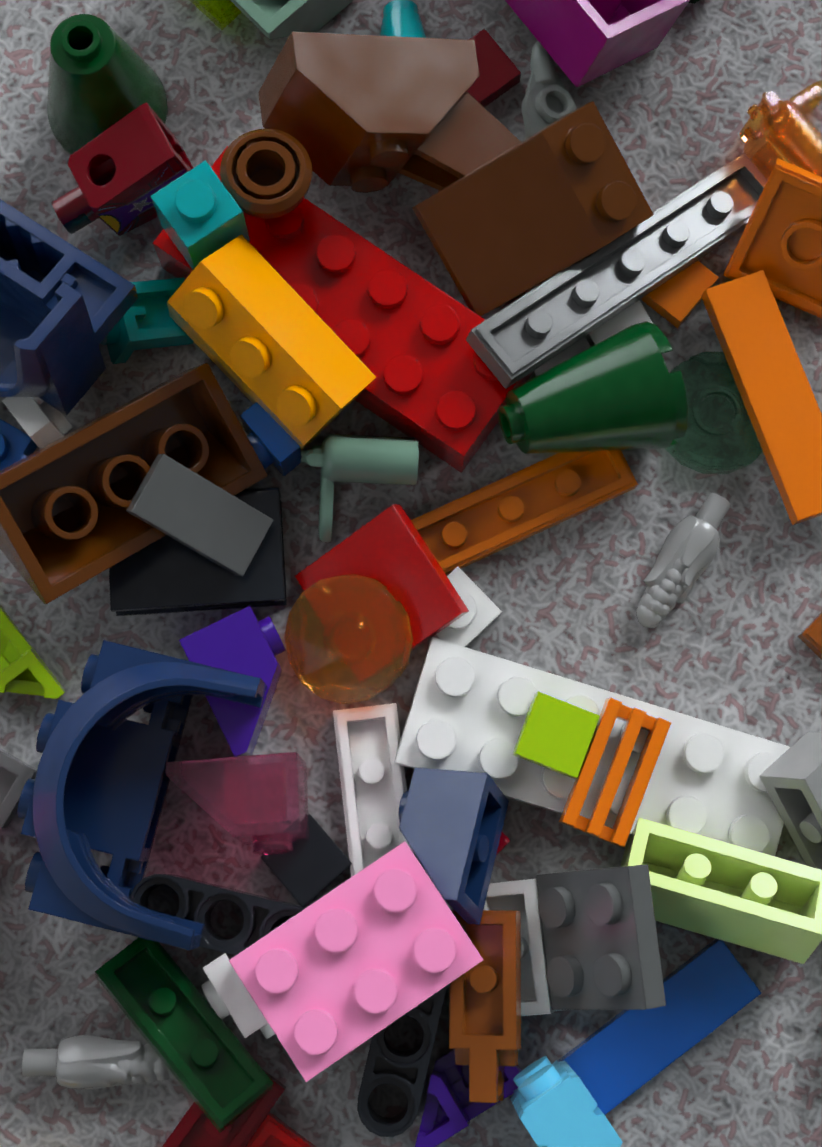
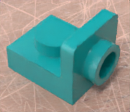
[101,278,194,364]

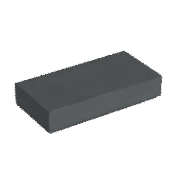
[126,454,273,576]

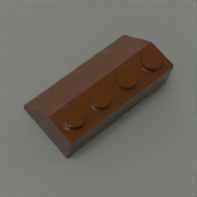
[0,363,268,604]

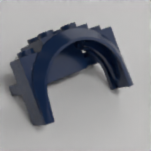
[0,199,138,416]
[17,640,267,951]

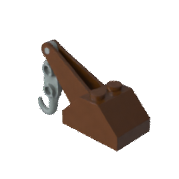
[258,32,576,193]

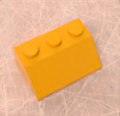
[167,234,376,450]

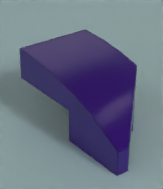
[415,1049,522,1147]

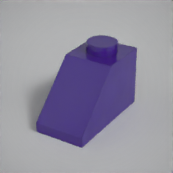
[179,606,286,761]

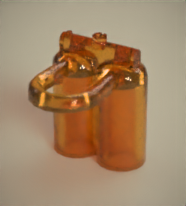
[739,80,822,179]

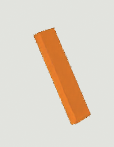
[701,270,822,525]
[411,450,638,575]

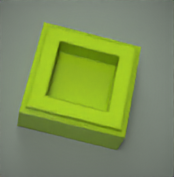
[512,691,600,779]

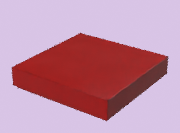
[295,504,469,682]

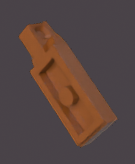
[449,910,521,1103]

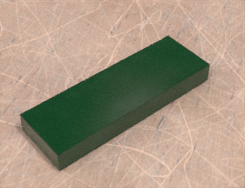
[95,937,274,1133]

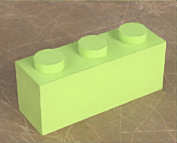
[620,818,822,964]

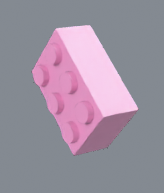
[228,841,483,1082]

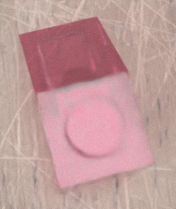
[166,752,309,855]

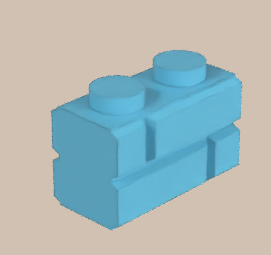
[510,1056,623,1147]

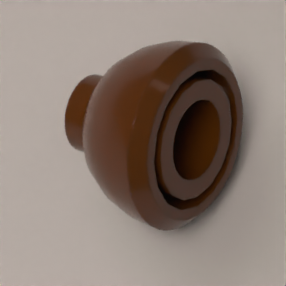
[220,129,312,219]

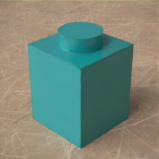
[150,160,250,270]

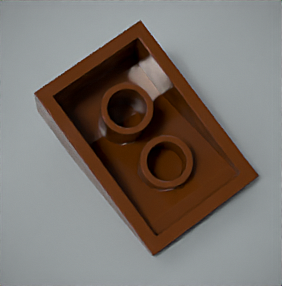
[412,101,654,316]

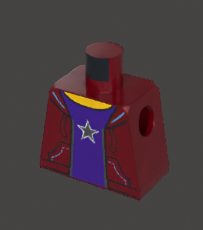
[51,102,194,236]

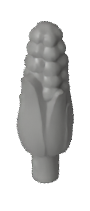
[636,493,731,628]
[22,1035,176,1090]

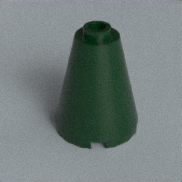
[47,14,168,155]
[499,321,688,454]

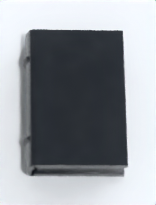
[109,487,287,616]

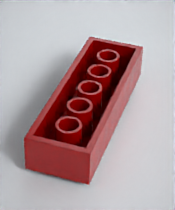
[152,146,533,473]

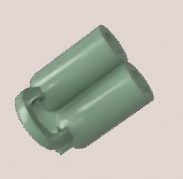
[301,434,419,543]

